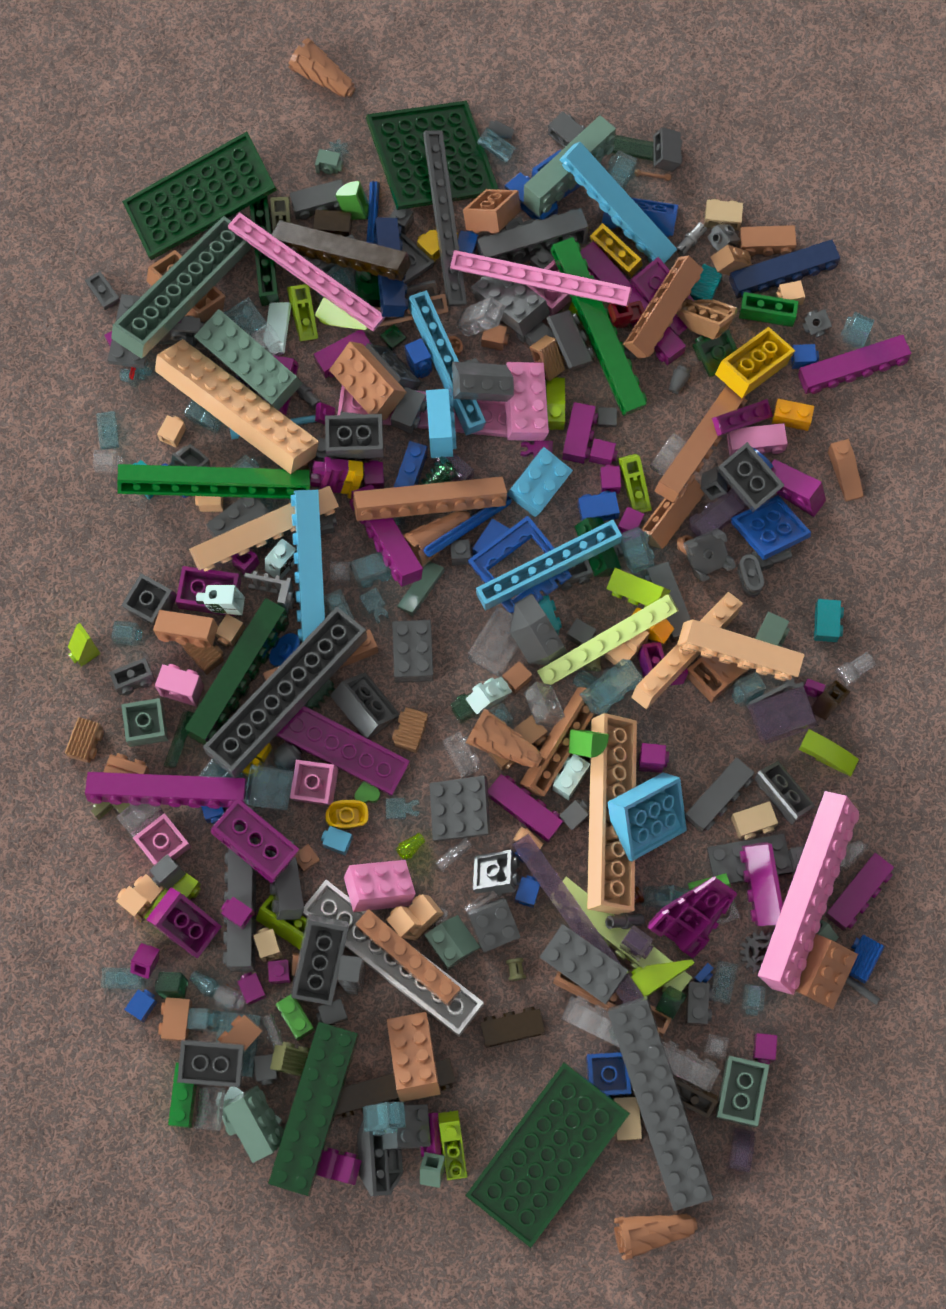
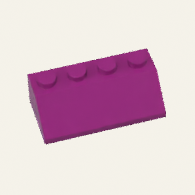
[740,842,783,926]

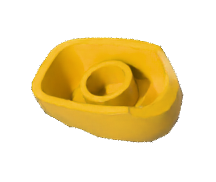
[325,800,368,830]

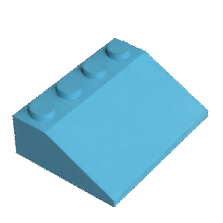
[608,773,687,861]

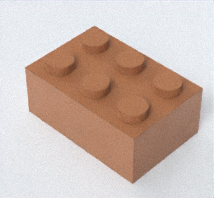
[463,189,521,234]
[795,934,858,1009]

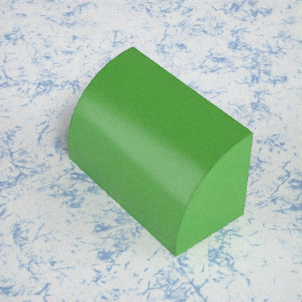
[335,181,369,220]
[569,730,609,758]

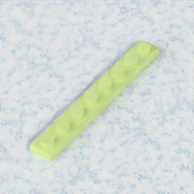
[537,594,679,688]

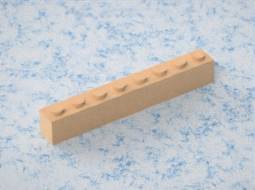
[189,486,339,571]
[631,592,743,710]

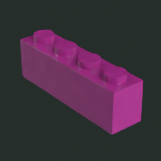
[488,774,563,843]
[824,852,894,931]

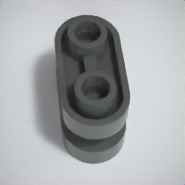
[737,554,764,597]

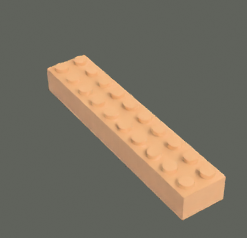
[155,339,319,474]
[587,713,637,915]

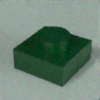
[380,324,406,351]

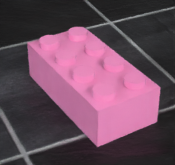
[505,362,549,441]

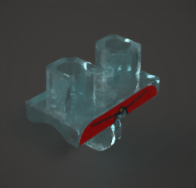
[119,361,152,388]

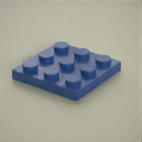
[731,495,811,560]

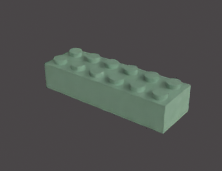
[524,115,616,217]
[194,309,303,410]

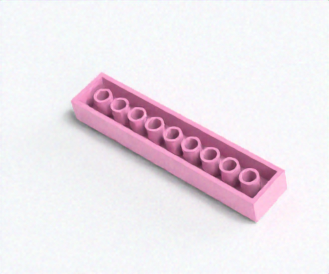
[758,791,859,995]

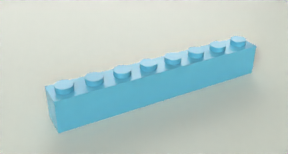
[559,142,677,263]
[408,290,486,435]
[291,490,325,644]
[476,520,622,611]

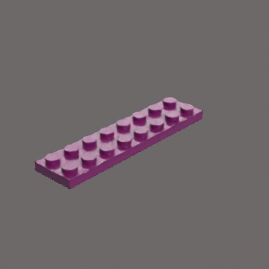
[276,706,410,796]

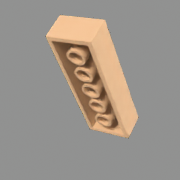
[677,619,804,681]

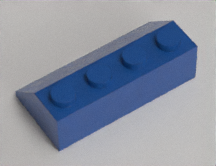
[602,198,678,237]

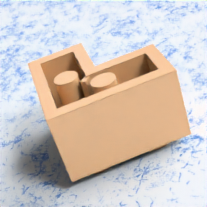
[605,631,649,669]
[116,874,164,922]
[386,894,444,940]

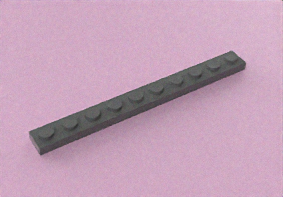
[423,131,467,307]

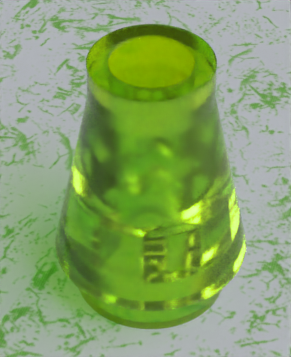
[396,833,425,860]

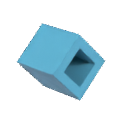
[321,826,353,856]

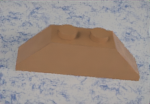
[676,299,738,339]

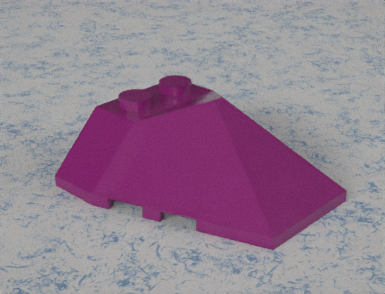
[648,876,737,958]

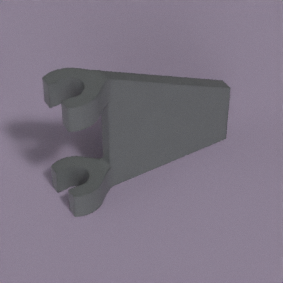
[746,677,804,709]

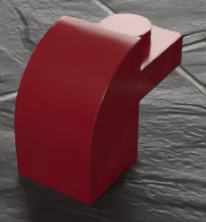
[607,301,645,328]

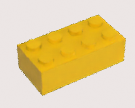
[715,327,795,398]

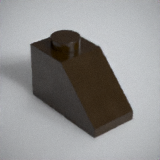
[810,680,851,721]

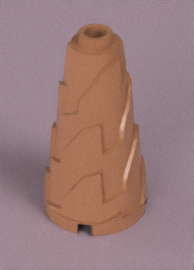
[288,38,356,98]
[403,510,471,567]
[465,708,543,768]
[614,1214,697,1260]

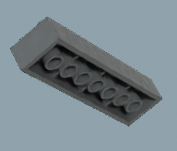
[223,807,257,972]

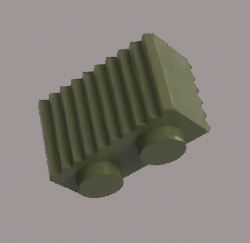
[270,1042,310,1077]

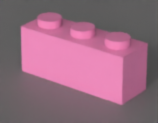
[727,423,787,456]

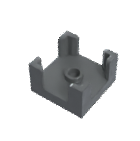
[683,528,736,582]

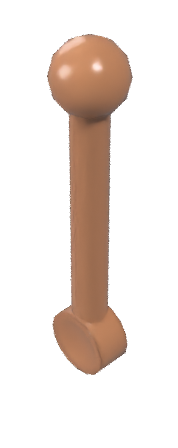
[634,169,671,181]

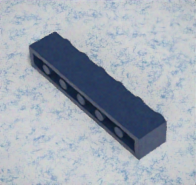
[374,217,409,317]
[729,239,841,299]

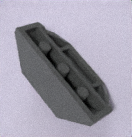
[510,593,567,665]
[357,1111,403,1196]

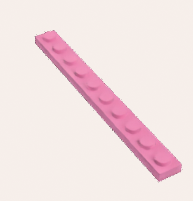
[228,212,385,332]
[450,250,632,307]

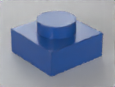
[693,963,713,983]

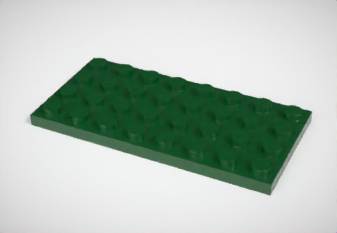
[122,131,277,260]
[465,1062,630,1248]

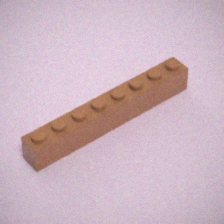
[655,385,748,503]
[353,477,507,521]

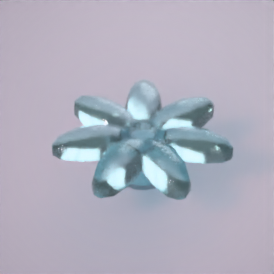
[327,139,349,160]

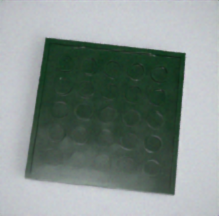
[366,100,499,210]

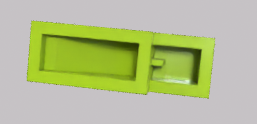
[798,729,859,777]

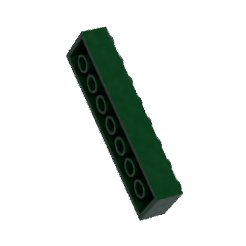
[185,598,289,745]
[268,1022,359,1197]

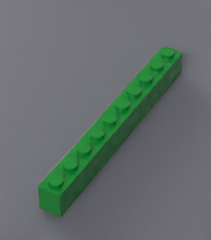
[550,237,647,416]
[117,464,310,499]

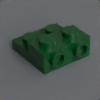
[355,270,381,308]
[692,329,737,377]

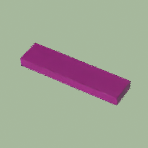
[712,399,773,436]

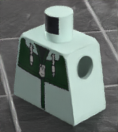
[265,539,297,580]
[196,585,245,615]

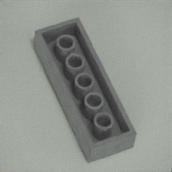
[478,208,589,264]

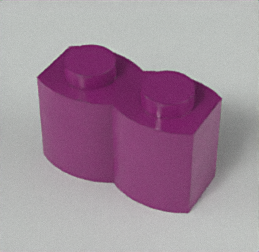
[317,1148,361,1185]

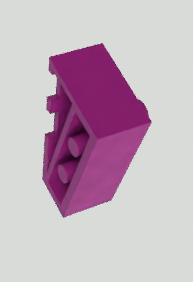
[771,459,826,518]

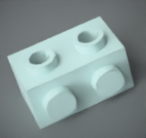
[466,676,512,715]
[552,754,591,801]

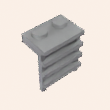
[244,571,295,614]

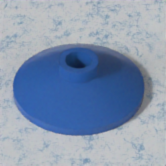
[269,633,300,667]

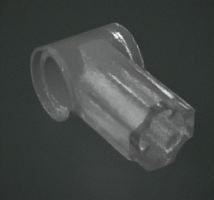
[835,652,876,687]

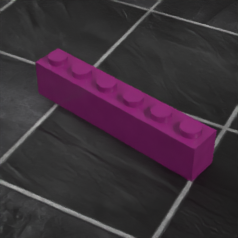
[798,335,912,394]
[349,484,423,587]

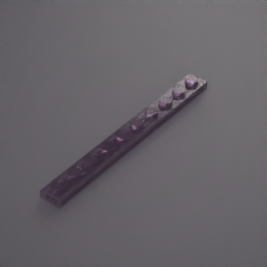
[512,834,644,1003]

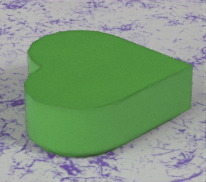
[355,781,380,803]

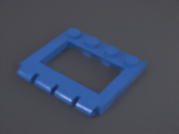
[468,516,572,615]

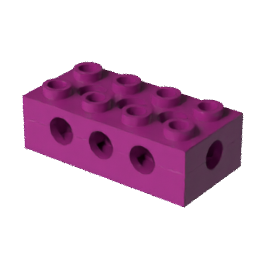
[211,798,299,884]

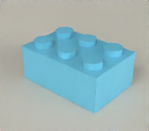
[426,389,457,458]
[507,447,573,517]

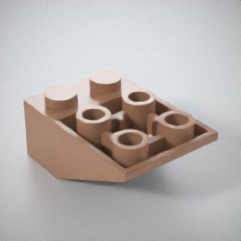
[687,656,751,703]

